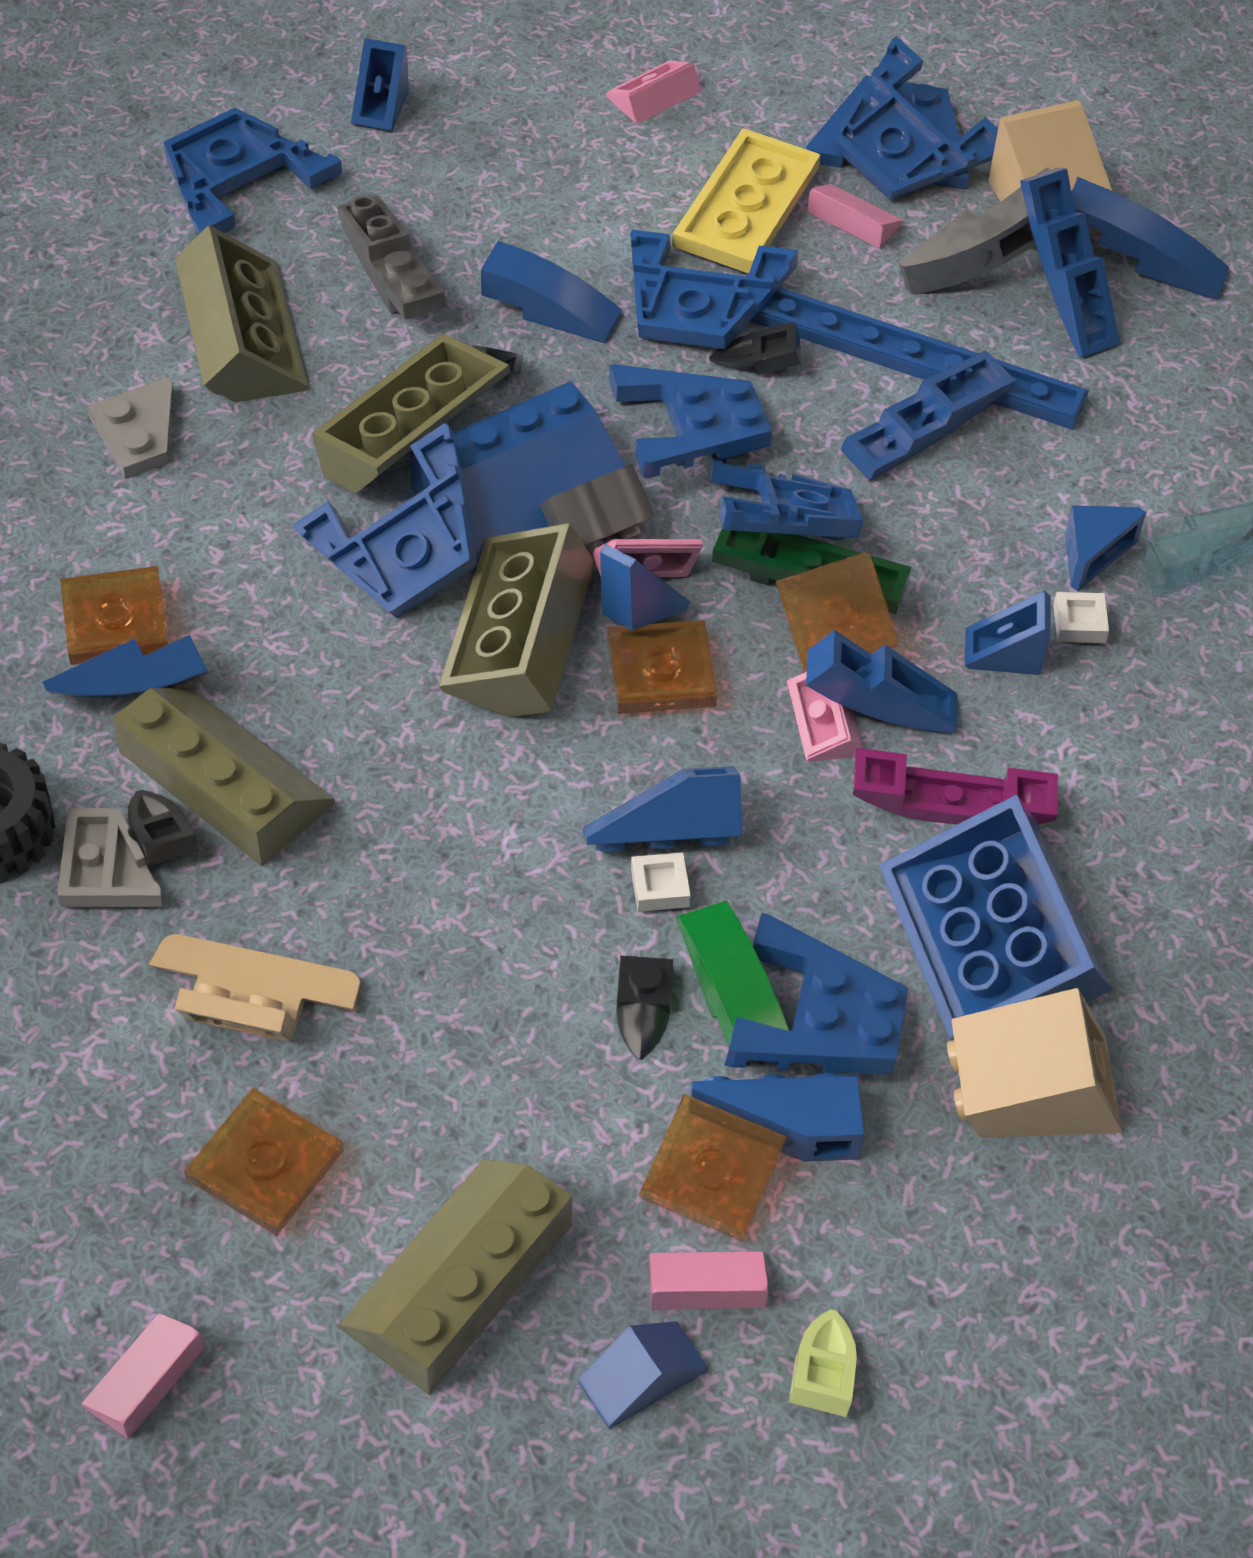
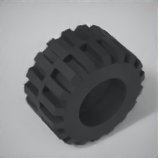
[0,743,56,883]

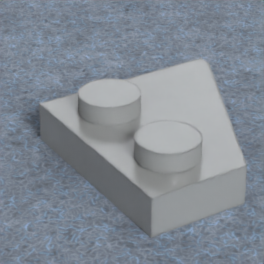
[87,376,174,479]
[57,808,163,907]

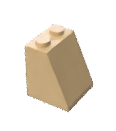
[988,100,1112,250]
[947,988,1123,1138]

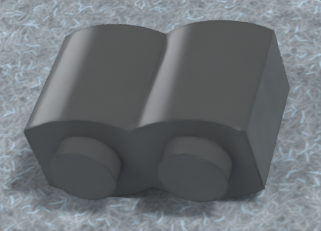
[540,464,655,556]

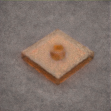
[776,551,899,673]
[60,566,169,665]
[607,620,717,714]
[184,1087,344,1236]
[639,1094,787,1242]

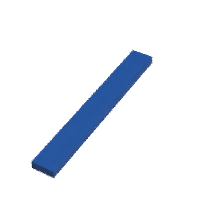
[750,287,1089,430]

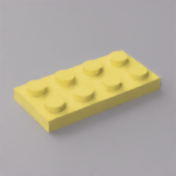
[672,128,821,273]

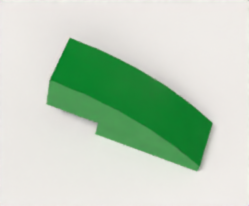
[676,900,789,1061]

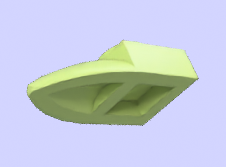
[789,1309,857,1417]

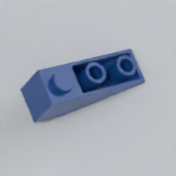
[583,766,742,852]
[689,1072,864,1162]

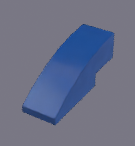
[481,241,621,344]
[806,630,957,733]
[42,635,209,698]

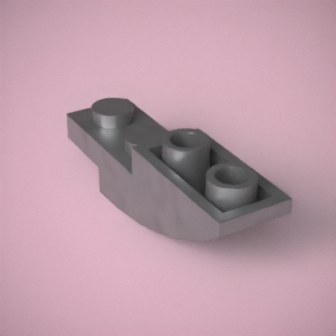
[898,167,1050,294]
[337,194,446,320]

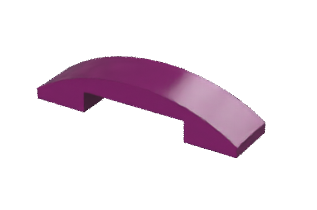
[852,748,1058,825]

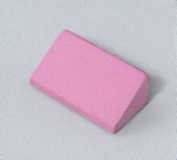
[606,60,701,124]
[807,184,903,249]
[593,539,704,577]
[787,672,864,762]
[649,1252,768,1309]
[82,1313,205,1439]

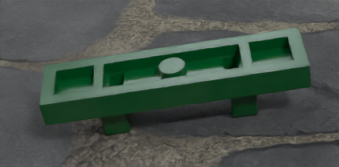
[712,529,912,615]

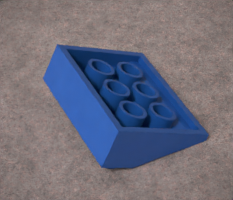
[410,381,625,571]
[879,794,1113,1040]

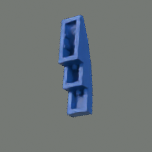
[1020,168,1120,357]
[1072,177,1229,300]
[840,350,1016,481]

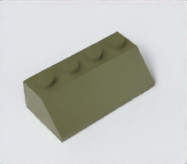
[175,225,309,402]
[312,333,510,494]
[439,523,595,717]
[112,688,335,866]
[339,1159,573,1395]

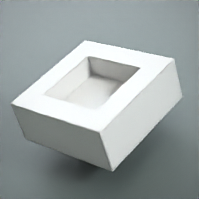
[1053,592,1109,643]
[631,852,690,912]

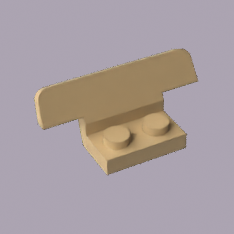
[149,934,360,1043]

